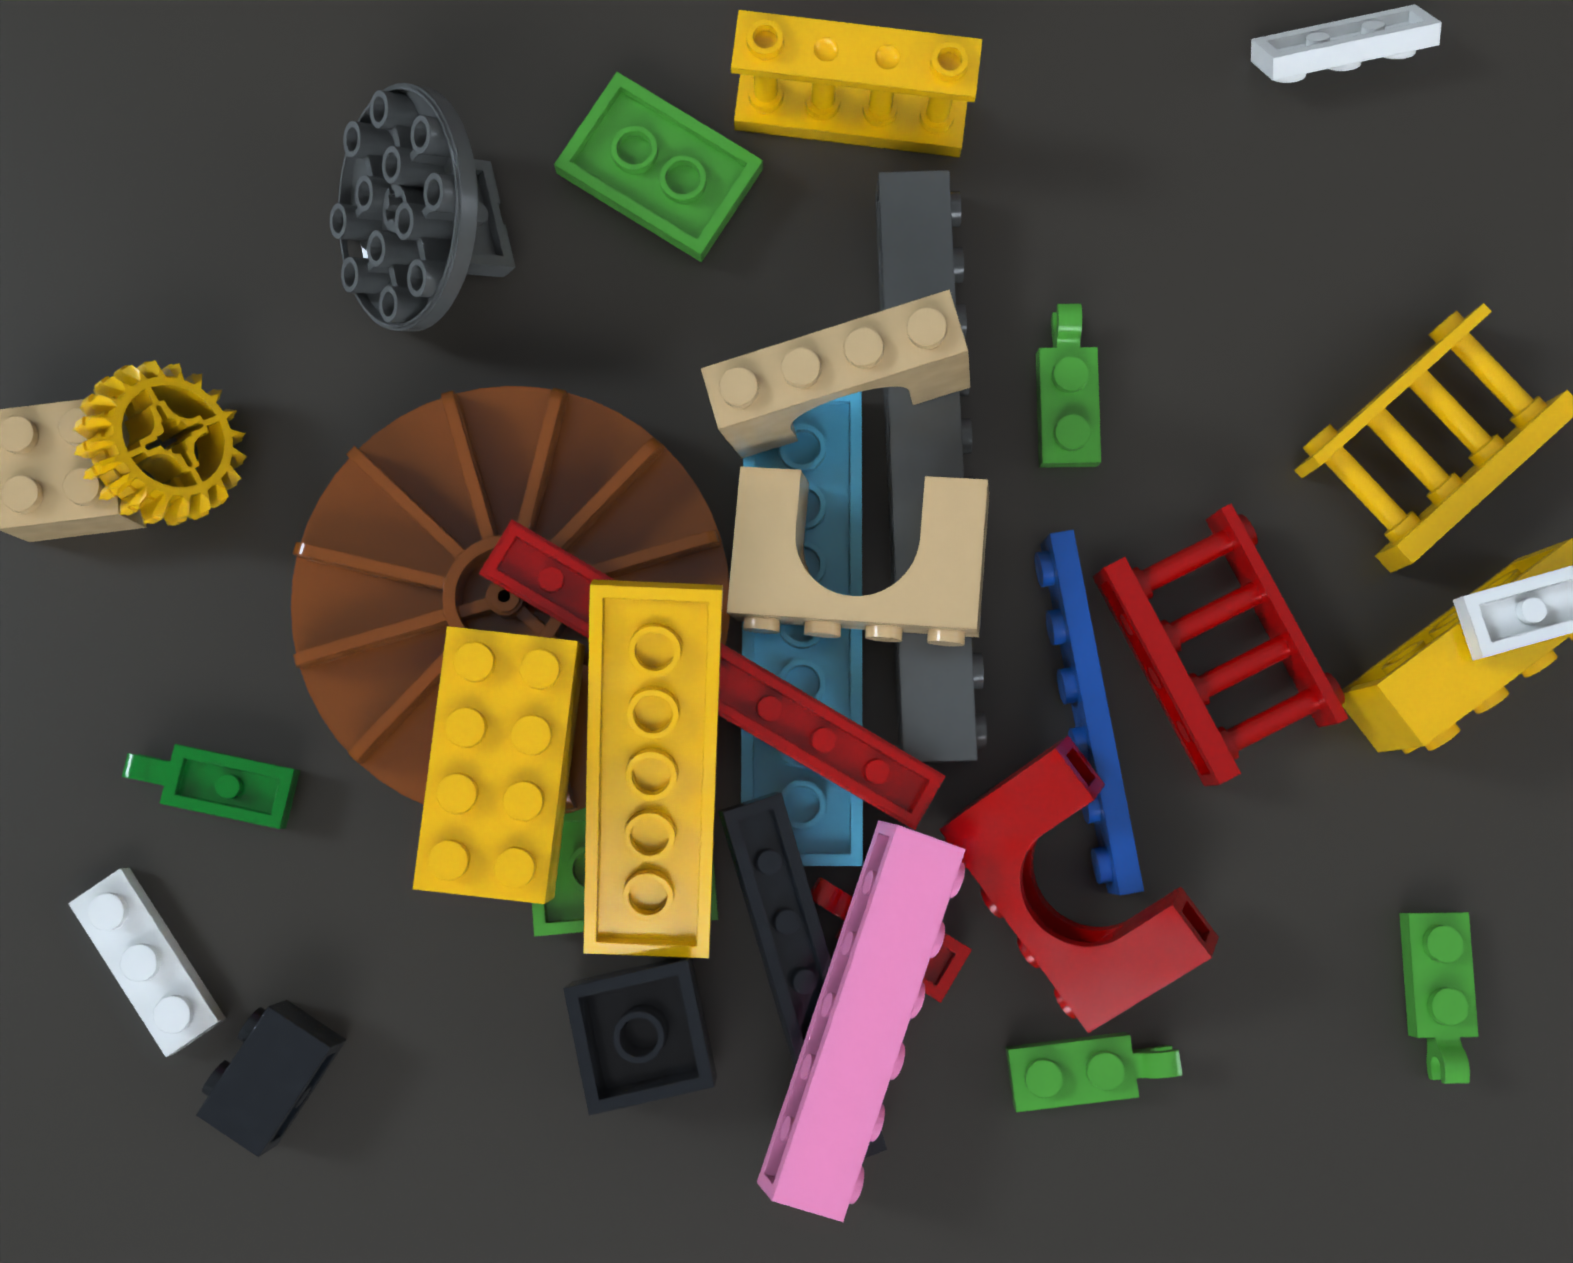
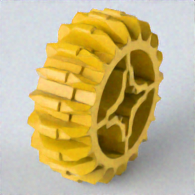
[73,360,247,526]

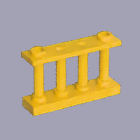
[731,10,983,157]
[1294,303,1573,573]

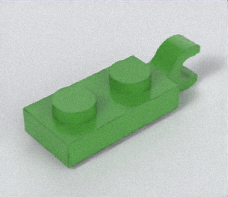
[1036,304,1101,468]
[1399,912,1479,1084]
[1005,1032,1182,1112]

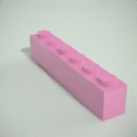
[757,820,966,1222]

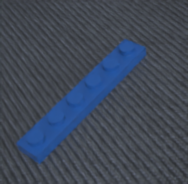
[1034,529,1144,896]

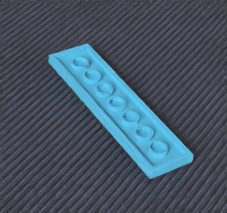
[741,391,863,866]

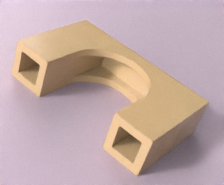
[701,290,971,459]
[727,466,990,646]

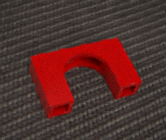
[939,735,1219,1033]

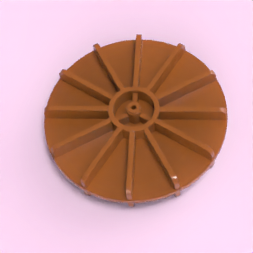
[291,386,730,814]

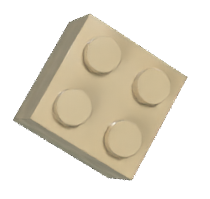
[0,399,147,542]

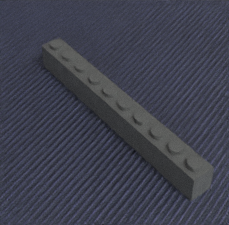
[875,170,987,764]

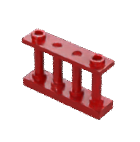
[1093,503,1348,786]

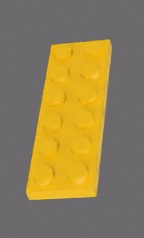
[583,579,723,959]

